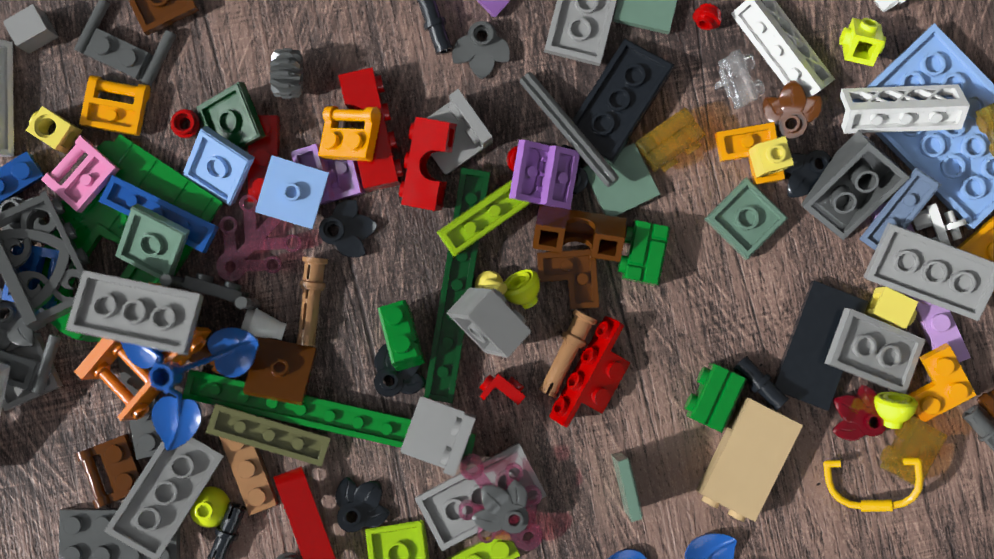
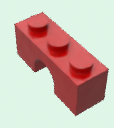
[399,117,457,211]

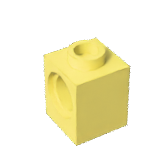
[26,106,82,154]
[748,136,794,178]
[865,287,918,329]

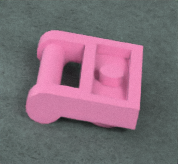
[41,135,120,213]

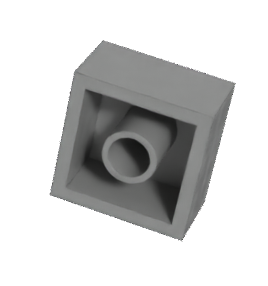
[447,288,532,358]

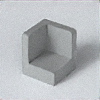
[3,4,59,53]

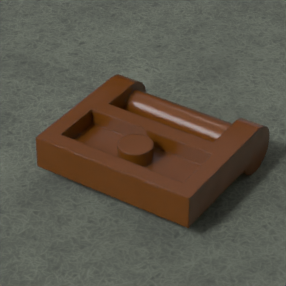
[75,434,142,509]

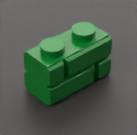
[618,220,670,286]
[377,300,425,371]
[684,363,747,433]

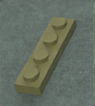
[206,403,331,467]

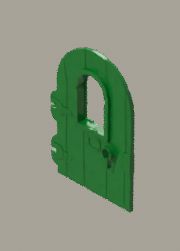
[39,134,224,342]

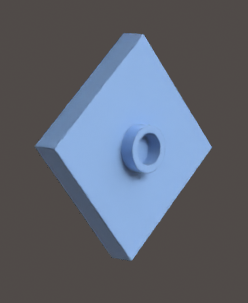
[182,126,255,206]
[255,155,330,229]

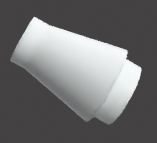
[241,308,287,340]

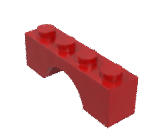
[338,67,404,192]

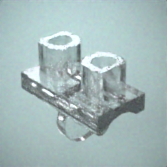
[714,50,765,110]

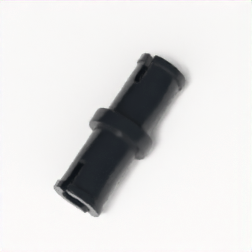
[417,0,453,55]
[734,356,789,411]
[207,502,247,559]

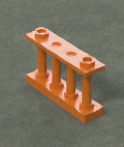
[74,282,212,421]

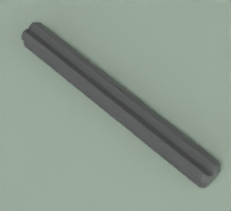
[520,72,619,187]

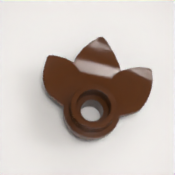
[763,80,822,139]

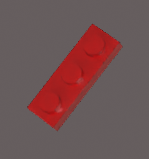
[248,115,280,203]

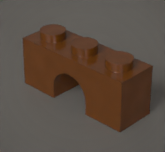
[532,205,627,262]

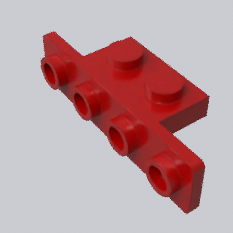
[549,316,631,428]

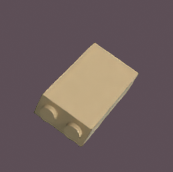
[696,397,803,522]

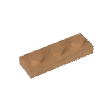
[219,437,279,516]

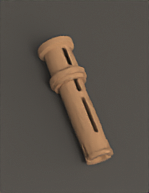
[297,256,329,346]
[539,309,598,398]

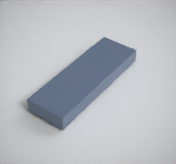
[859,167,942,250]

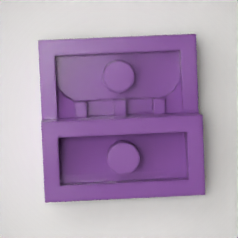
[509,140,580,210]
[291,144,365,205]

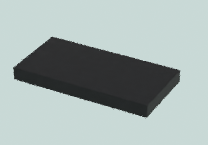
[563,39,675,165]
[773,281,869,411]

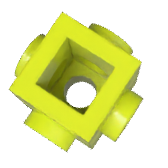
[839,18,886,66]

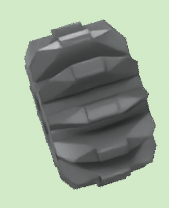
[270,48,304,99]

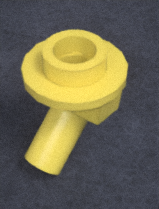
[475,271,507,295]

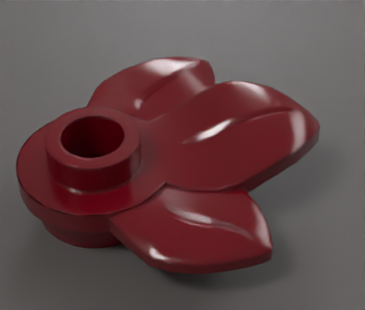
[832,385,887,441]

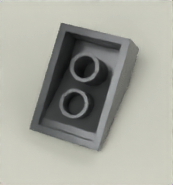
[801,130,910,240]

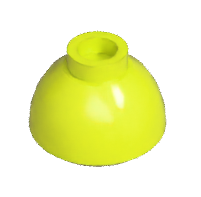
[503,270,540,309]
[874,392,918,429]
[189,486,230,528]

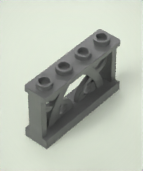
[0,191,90,331]

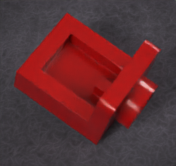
[479,373,526,405]

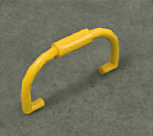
[823,457,924,512]

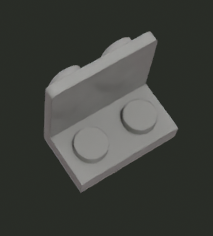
[427,89,493,175]
[401,396,476,477]

